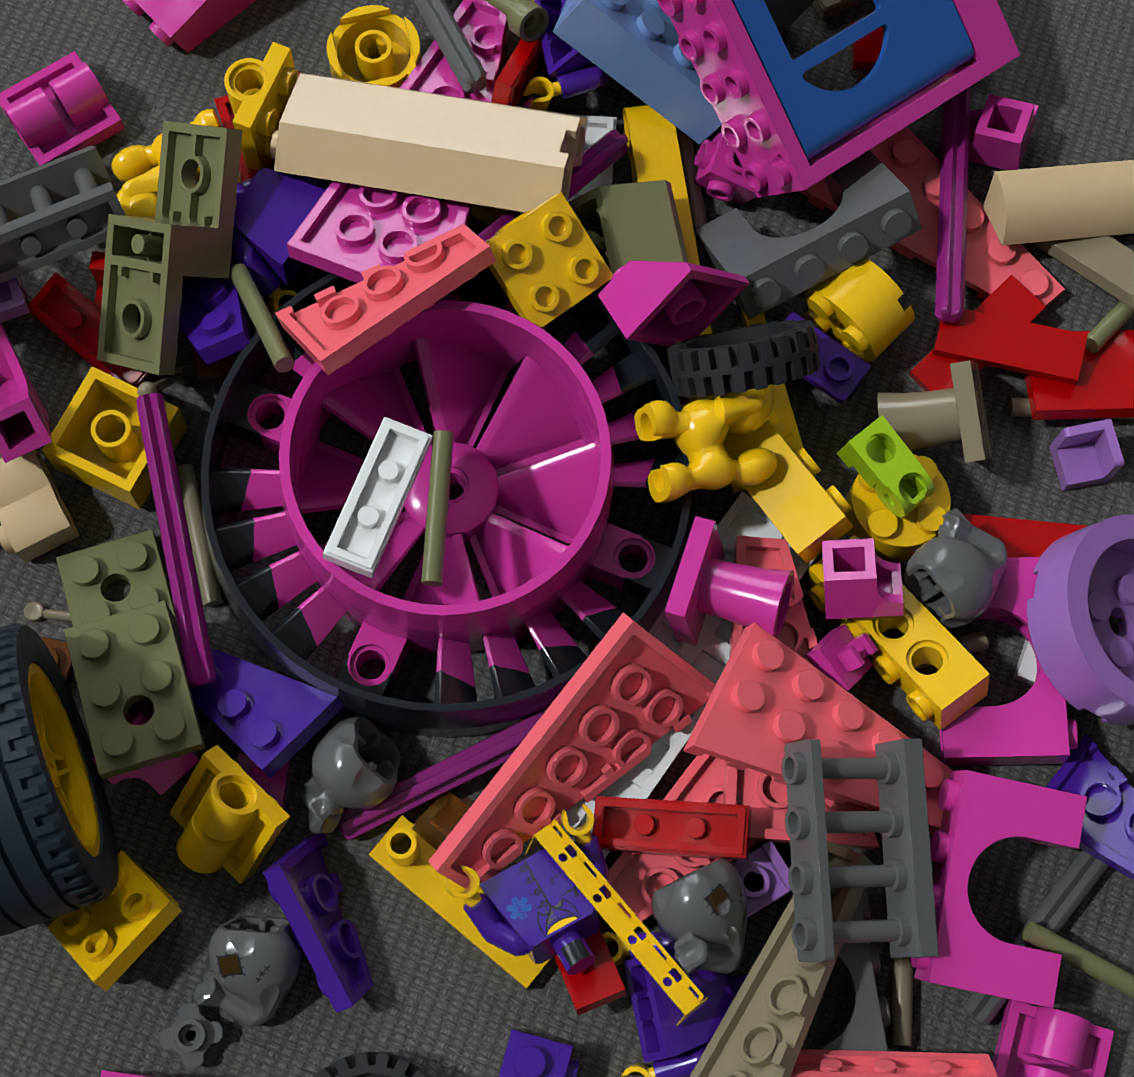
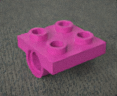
[0,51,125,166]
[992,999,1114,1077]

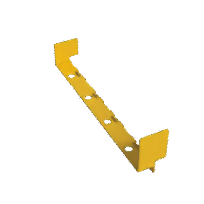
[525,819,708,1026]

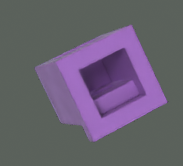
[734,841,791,918]

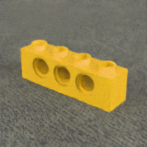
[808,535,990,731]

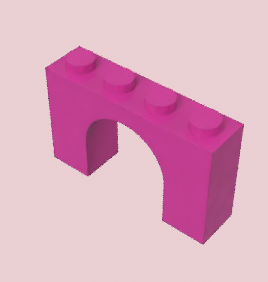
[0,322,52,463]
[939,557,1078,766]
[911,770,1087,1008]

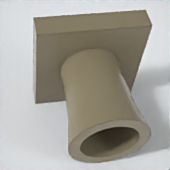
[877,360,992,463]

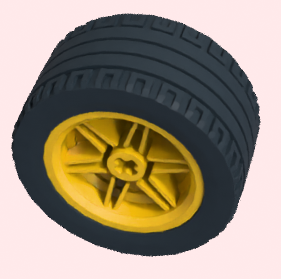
[0,623,118,936]

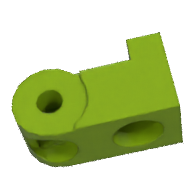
[837,415,935,518]

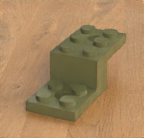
[97,121,242,375]
[56,530,206,780]

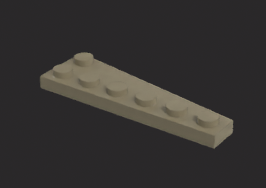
[690,840,874,1077]

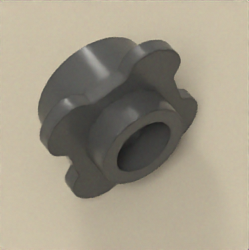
[159,1003,223,1068]

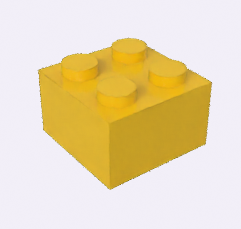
[42,367,188,510]

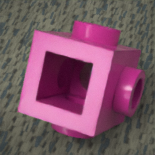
[694,132,757,205]

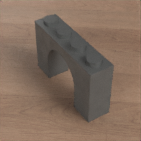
[695,150,922,319]

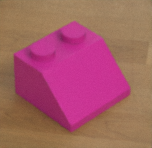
[598,261,749,347]

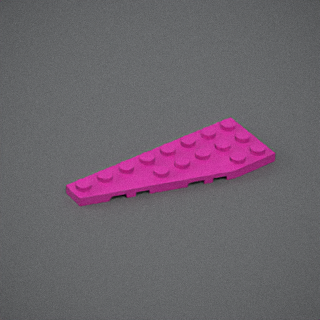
[287,0,508,283]

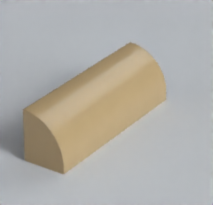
[983,160,1134,245]

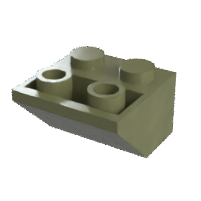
[568,180,688,293]

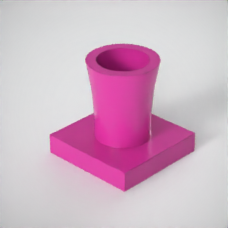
[665,516,794,646]

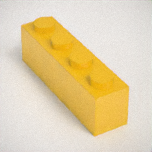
[681,395,854,564]

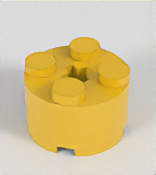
[327,5,421,88]
[804,258,915,362]
[845,454,951,563]

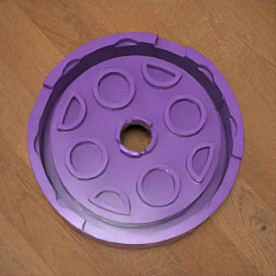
[1027,514,1134,725]

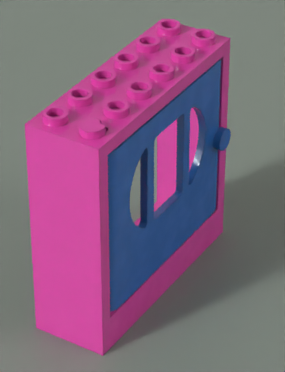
[657,0,1020,198]

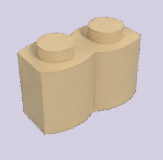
[0,449,79,562]

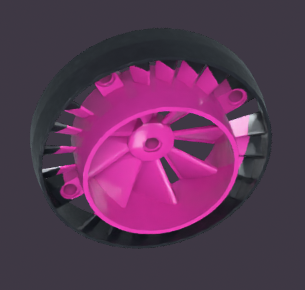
[201,267,696,738]

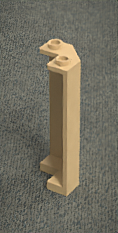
[270,73,588,212]

